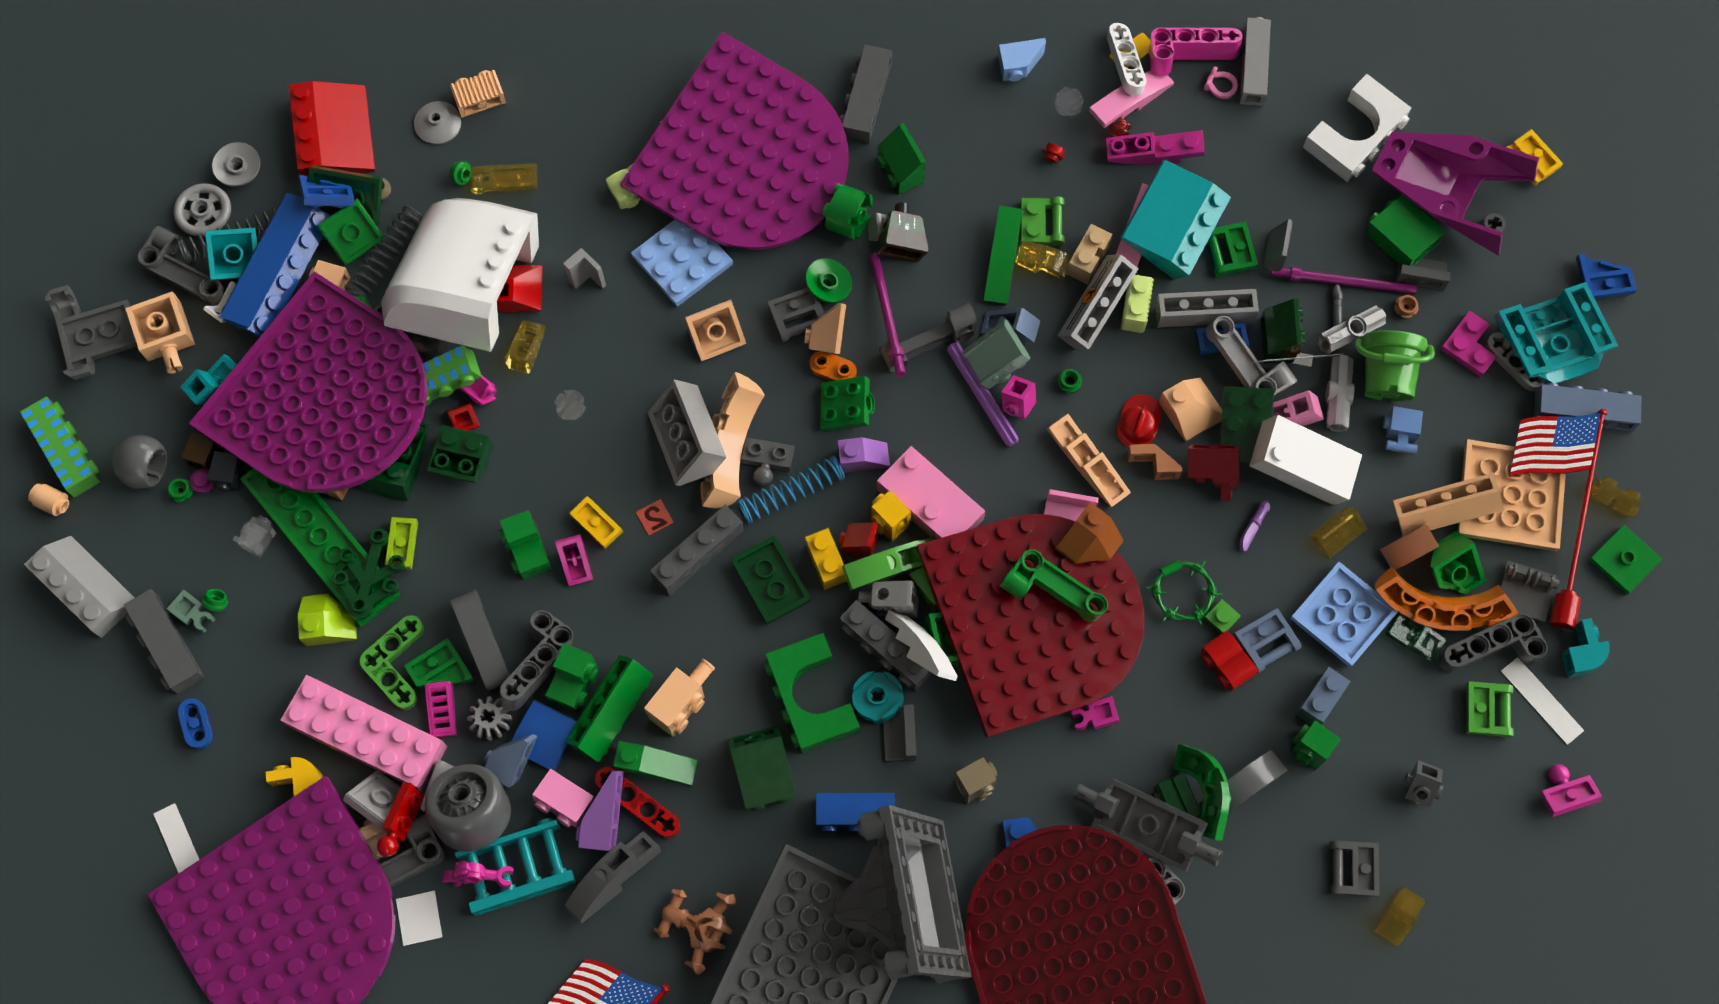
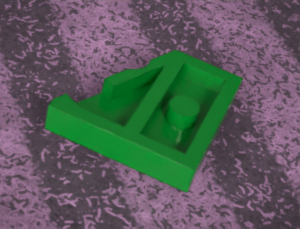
[404,638,474,689]

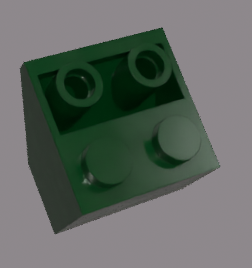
[1260,299,1306,363]
[427,425,494,484]

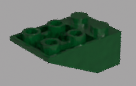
[359,422,429,501]

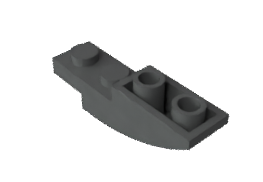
[565,831,661,924]

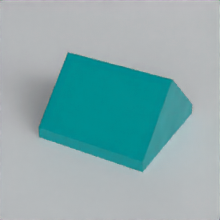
[205,228,257,280]

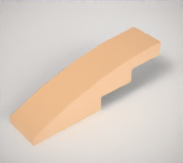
[1047,414,1131,507]

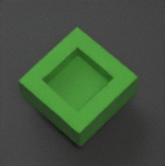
[1204,599,1241,634]

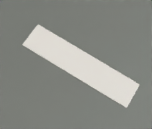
[1501,657,1584,745]
[154,803,199,873]

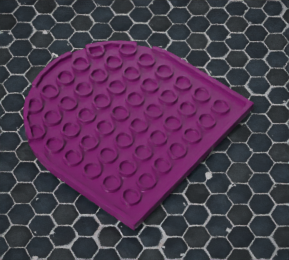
[620,31,849,250]
[189,271,427,493]
[148,776,396,1004]

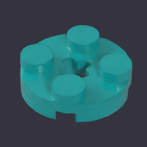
[852,671,904,724]

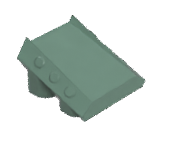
[962,319,1030,389]

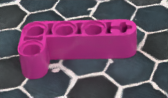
[1149,28,1243,76]

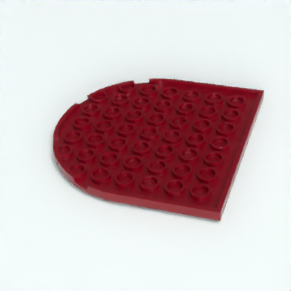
[916,514,1145,739]
[965,825,1208,1004]

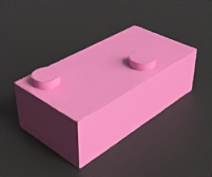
[877,446,985,539]

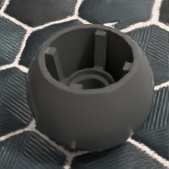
[112,435,167,489]

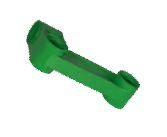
[999,549,1108,622]

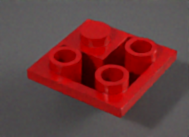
[497,265,543,312]

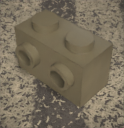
[954,757,998,804]

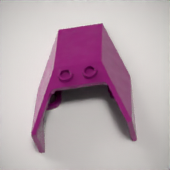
[1372,132,1539,256]

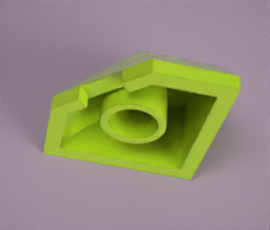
[298,594,357,647]

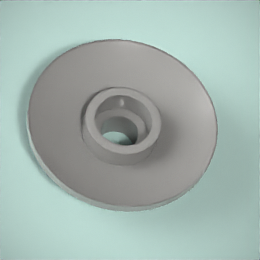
[414,101,461,145]
[212,142,261,187]

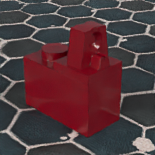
[1188,444,1240,501]

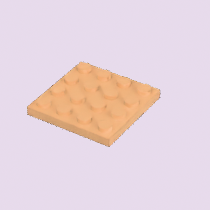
[1457,439,1566,552]

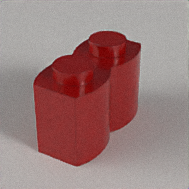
[1200,630,1258,692]

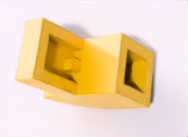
[266,757,323,796]

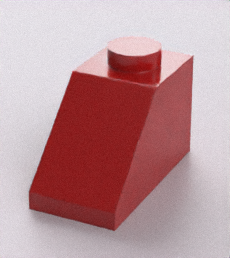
[839,522,878,559]

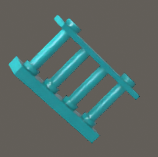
[455,818,577,916]

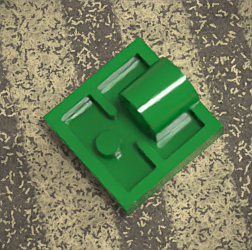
[820,376,875,432]

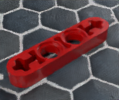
[595,767,681,839]

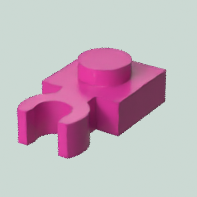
[1071,696,1120,731]

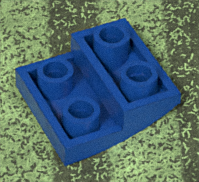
[512,700,577,771]

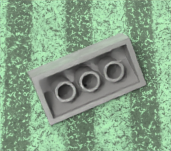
[647,379,727,486]
[24,536,135,638]

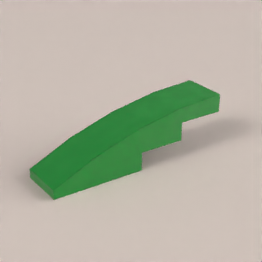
[984,205,1023,304]

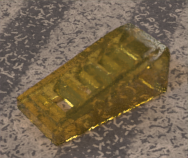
[505,320,546,374]

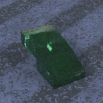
[1385,613,1447,661]

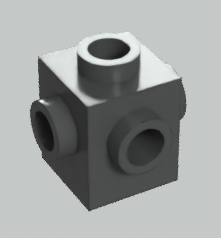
[1402,760,1443,807]

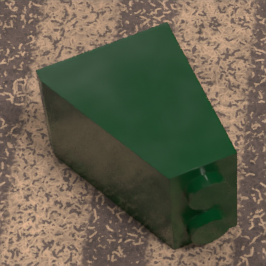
[728,726,797,811]

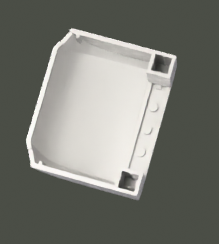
[381,198,539,352]

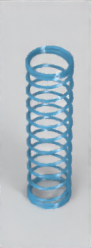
[737,455,845,524]

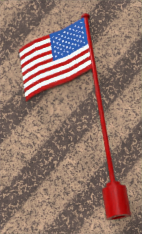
[1509,409,1608,630]
[548,959,670,1004]

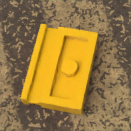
[1507,129,1563,186]

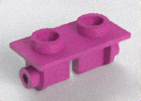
[458,375,497,406]

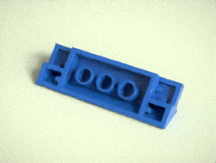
[218,193,331,338]

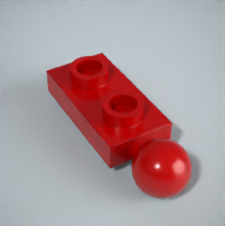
[377,782,424,857]

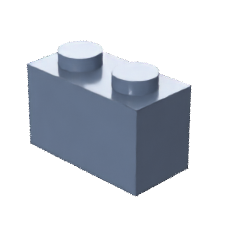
[1296,667,1351,725]

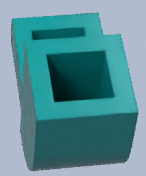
[181,354,236,406]
[1561,618,1610,678]

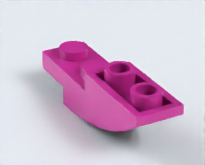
[1106,130,1205,165]

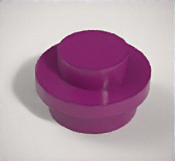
[190,469,214,493]

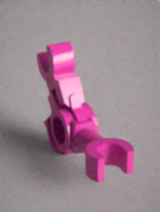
[442,860,514,889]

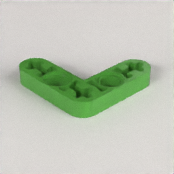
[360,615,424,711]

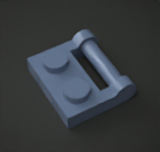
[1233,608,1302,673]

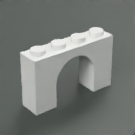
[1303,74,1411,182]

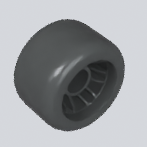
[425,764,511,851]

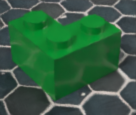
[498,510,552,580]
[545,643,599,713]

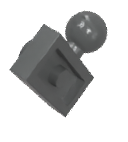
[741,437,795,486]

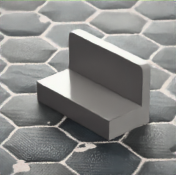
[563,248,606,289]

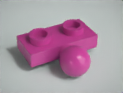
[1540,764,1602,817]

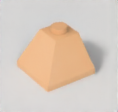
[804,303,846,354]
[1159,378,1222,442]

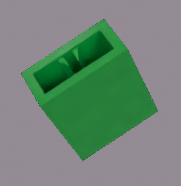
[1365,195,1446,266]

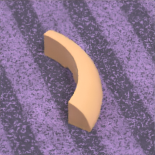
[700,372,765,509]

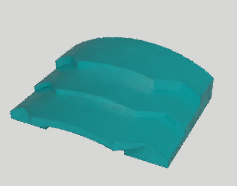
[1494,282,1618,384]

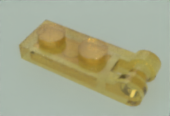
[471,163,538,194]

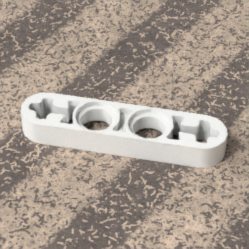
[1107,23,1147,96]

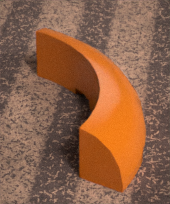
[1375,567,1519,631]

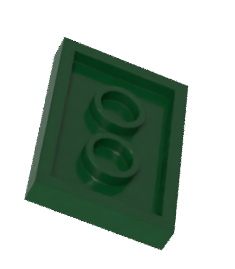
[309,165,383,226]
[1220,386,1274,462]
[731,535,811,625]

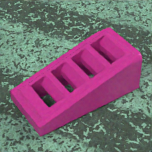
[425,681,457,738]

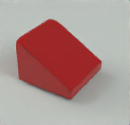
[447,401,480,431]

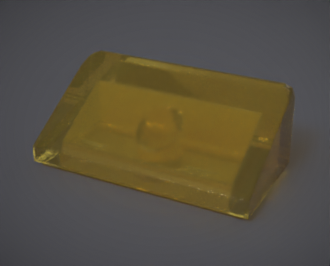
[1310,507,1368,558]

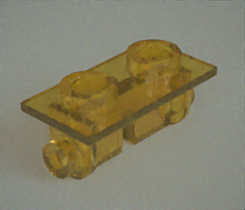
[1590,476,1645,517]

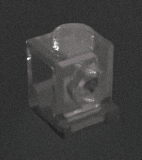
[232,515,276,558]

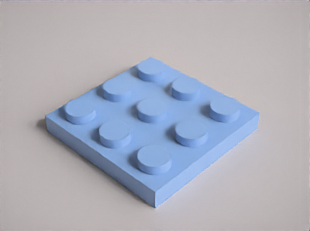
[631,220,733,307]
[1290,562,1398,668]

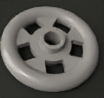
[174,183,231,237]

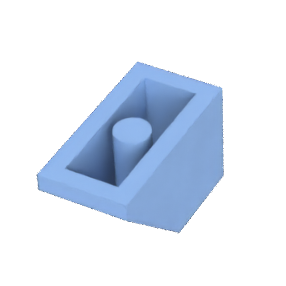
[998,38,1046,81]

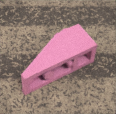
[1273,390,1324,426]

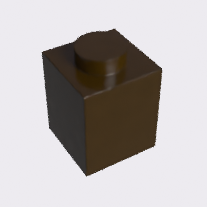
[181,431,222,470]

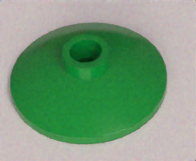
[805,259,852,303]

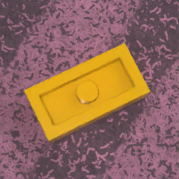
[570,496,623,549]

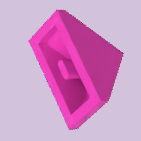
[555,535,593,586]

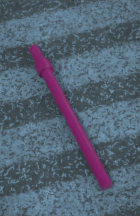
[869,253,906,377]
[1270,267,1417,295]

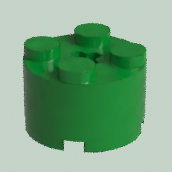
[822,183,873,240]

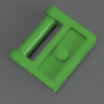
[1021,197,1065,246]
[1466,681,1514,738]

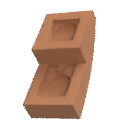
[1379,524,1439,570]

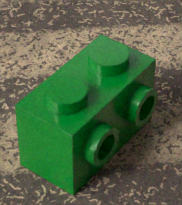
[1291,721,1341,770]

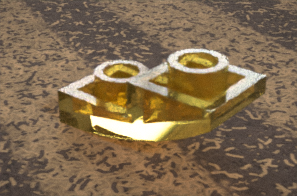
[1016,241,1071,279]

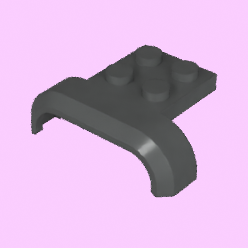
[45,285,138,380]

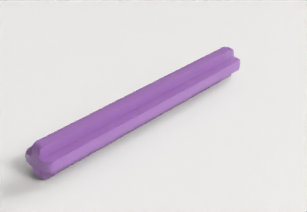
[947,342,1019,447]

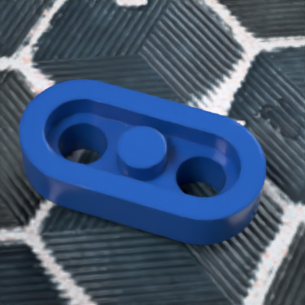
[178,698,213,749]

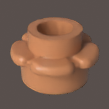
[1394,295,1419,318]

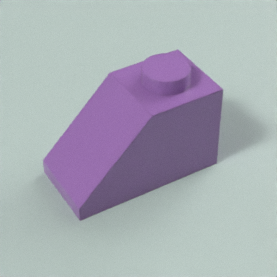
[838,437,890,473]

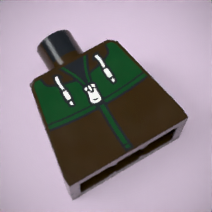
[876,202,928,262]

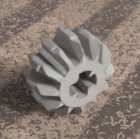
[467,696,512,741]

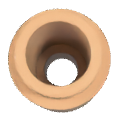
[28,484,69,516]

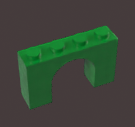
[763,633,860,754]

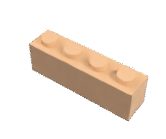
[1393,473,1503,536]

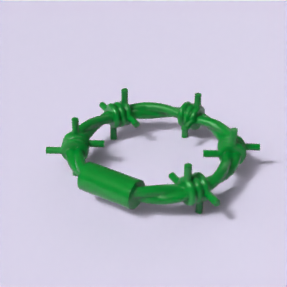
[1146,560,1222,625]

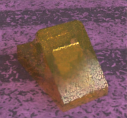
[1375,886,1426,946]

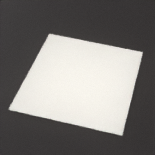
[396,891,442,946]

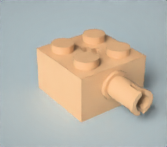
[125,291,195,374]
[644,658,715,737]

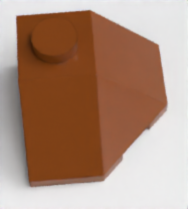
[1055,502,1124,564]

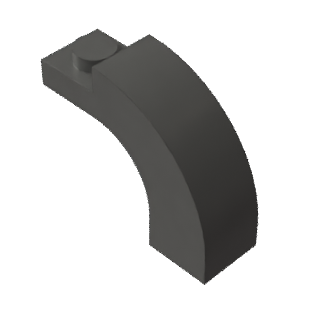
[1199,750,1288,815]

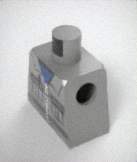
[858,581,919,618]

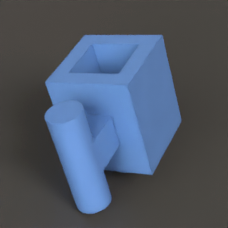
[1383,406,1423,455]

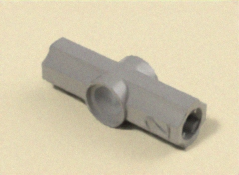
[1317,305,1386,354]
[1325,355,1355,432]

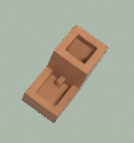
[1127,444,1182,480]

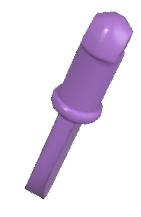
[1239,501,1270,551]

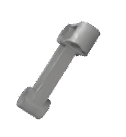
[1206,316,1298,396]

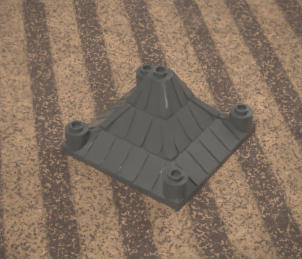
[834,805,973,984]

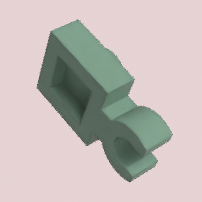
[167,589,215,633]

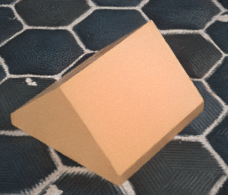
[685,299,746,362]

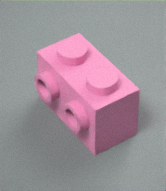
[532,769,594,828]

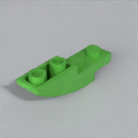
[842,537,935,590]

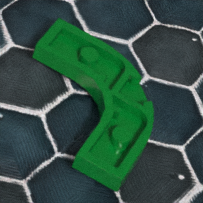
[1173,744,1231,841]

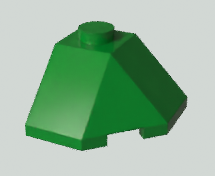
[1430,531,1486,594]

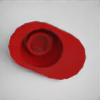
[1117,394,1162,448]

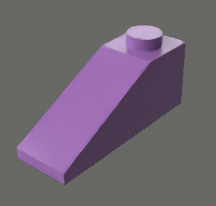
[576,771,624,851]

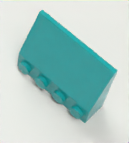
[1120,160,1231,280]

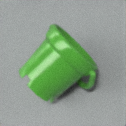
[1355,330,1435,402]

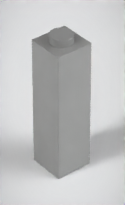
[1240,17,1271,106]

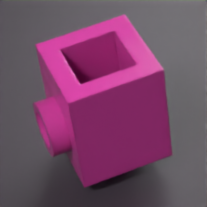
[1001,375,1036,420]

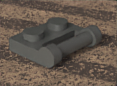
[767,287,824,343]
[1330,841,1379,897]

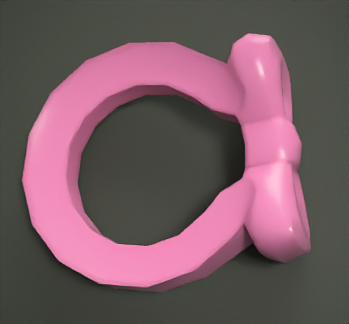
[1204,67,1238,99]

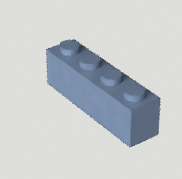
[1534,383,1642,432]

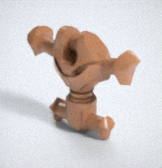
[654,889,736,975]

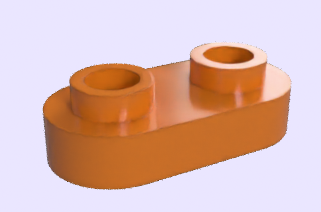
[810,351,857,381]

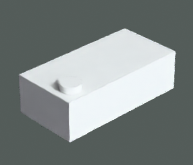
[1249,415,1362,505]

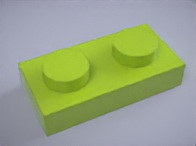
[385,517,418,570]

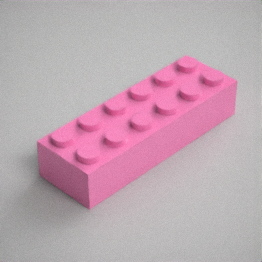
[280,675,448,793]

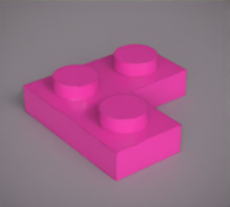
[1440,311,1497,377]

